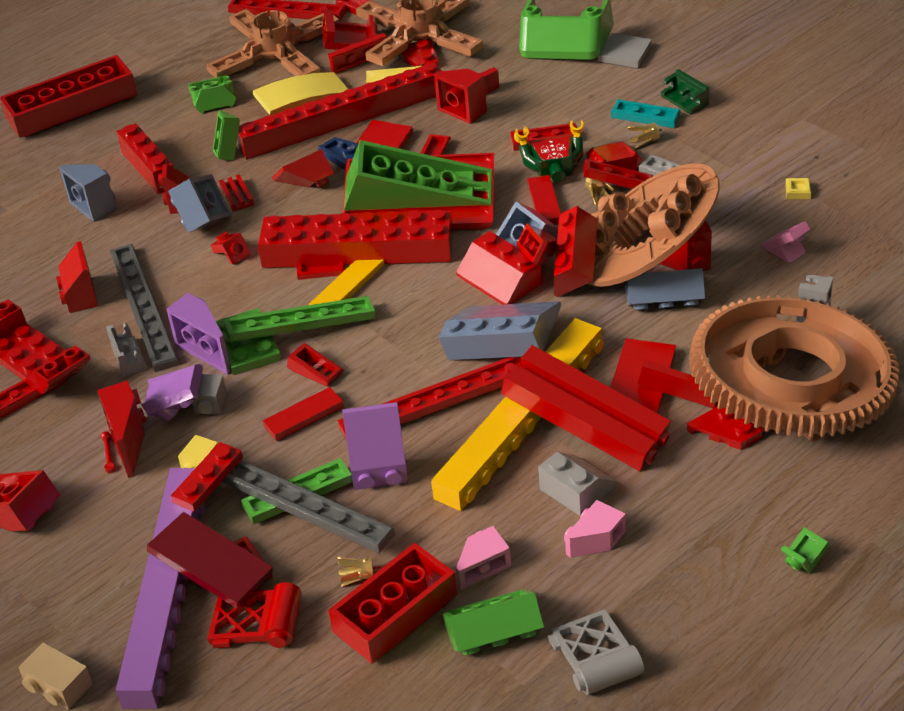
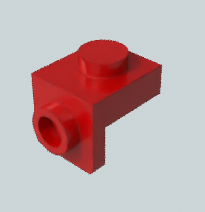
[210,232,251,264]

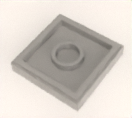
[598,33,652,68]

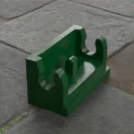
[661,69,709,115]

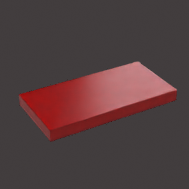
[610,338,676,414]

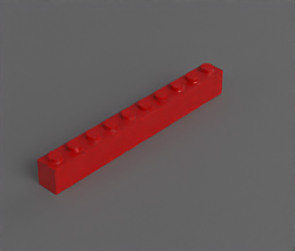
[237,62,442,160]

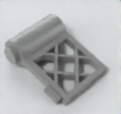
[548,609,644,695]

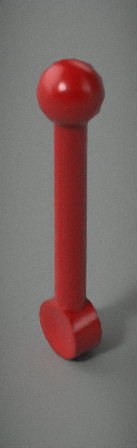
[101,431,116,474]

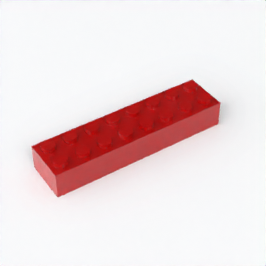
[258,210,453,268]

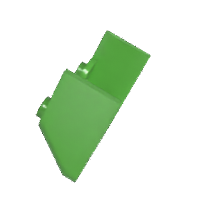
[519,0,614,59]

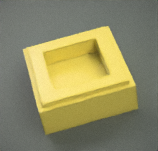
[785,178,811,200]

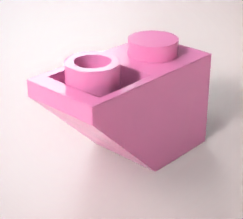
[564,500,626,557]

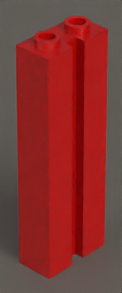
[501,345,671,472]

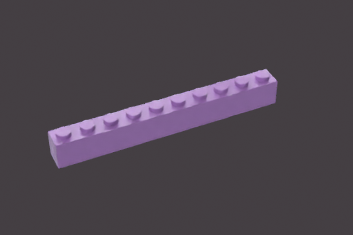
[116,468,205,709]

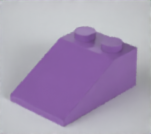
[167,293,231,375]
[342,402,408,490]

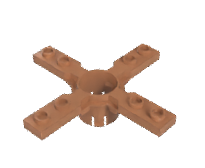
[356,0,483,66]
[206,9,339,77]

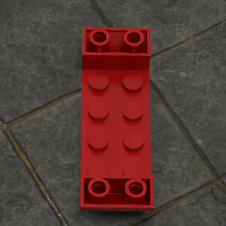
[0,299,91,395]

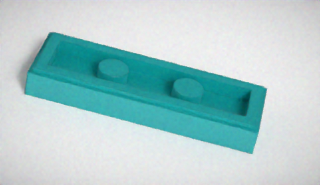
[611,99,681,128]

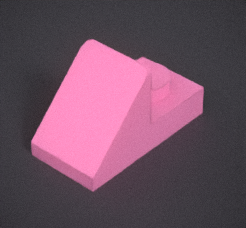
[761,221,810,263]

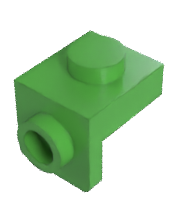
[781,527,830,573]

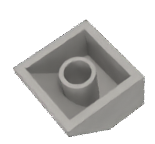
[538,452,618,516]

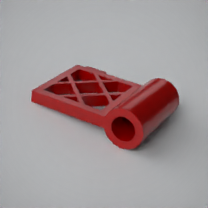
[207,582,302,648]

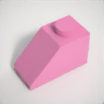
[456,526,511,590]

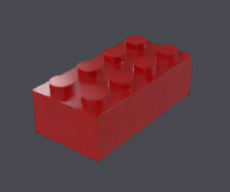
[328,543,458,664]

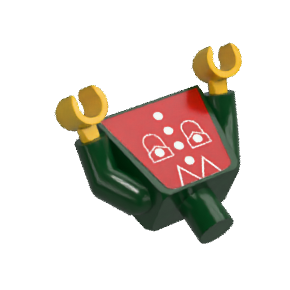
[514,120,584,182]

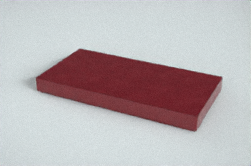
[147,511,273,608]

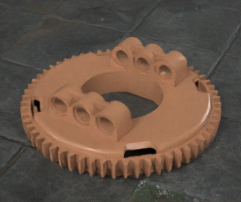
[689,295,900,442]

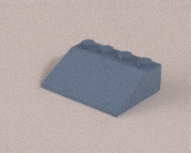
[439,301,562,360]

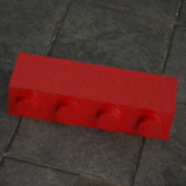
[116,123,173,194]

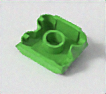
[188,75,236,114]

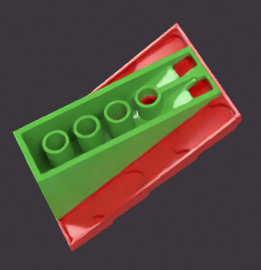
[342,140,494,229]

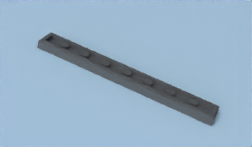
[110,244,179,372]
[222,460,395,554]

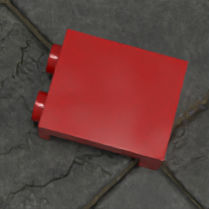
[322,9,379,50]

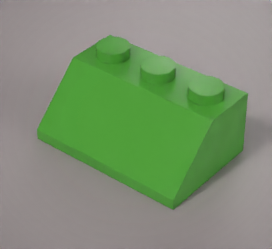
[440,589,544,655]

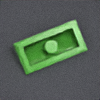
[213,110,240,160]

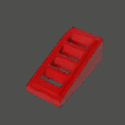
[287,342,344,387]

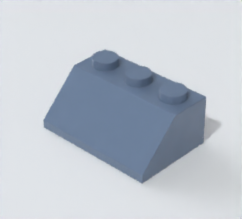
[624,268,705,310]

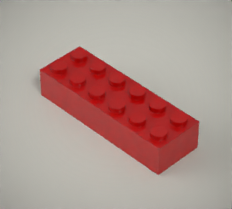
[0,55,138,138]

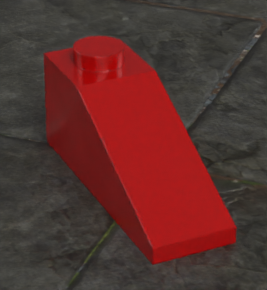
[516,223,557,265]

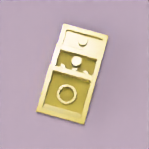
[253,72,348,115]

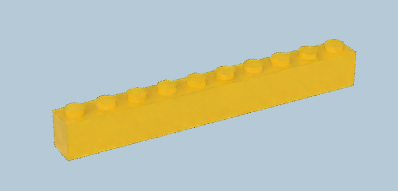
[431,318,604,511]

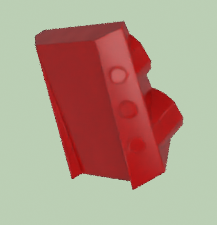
[586,141,642,171]

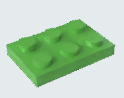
[216,308,281,375]

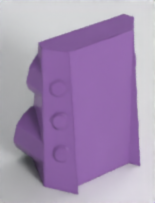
[141,364,203,421]

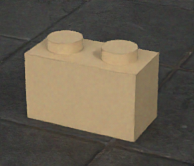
[18,643,93,710]

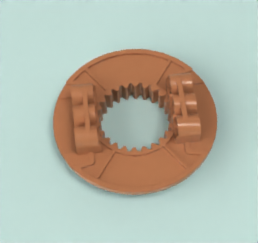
[587,163,720,286]

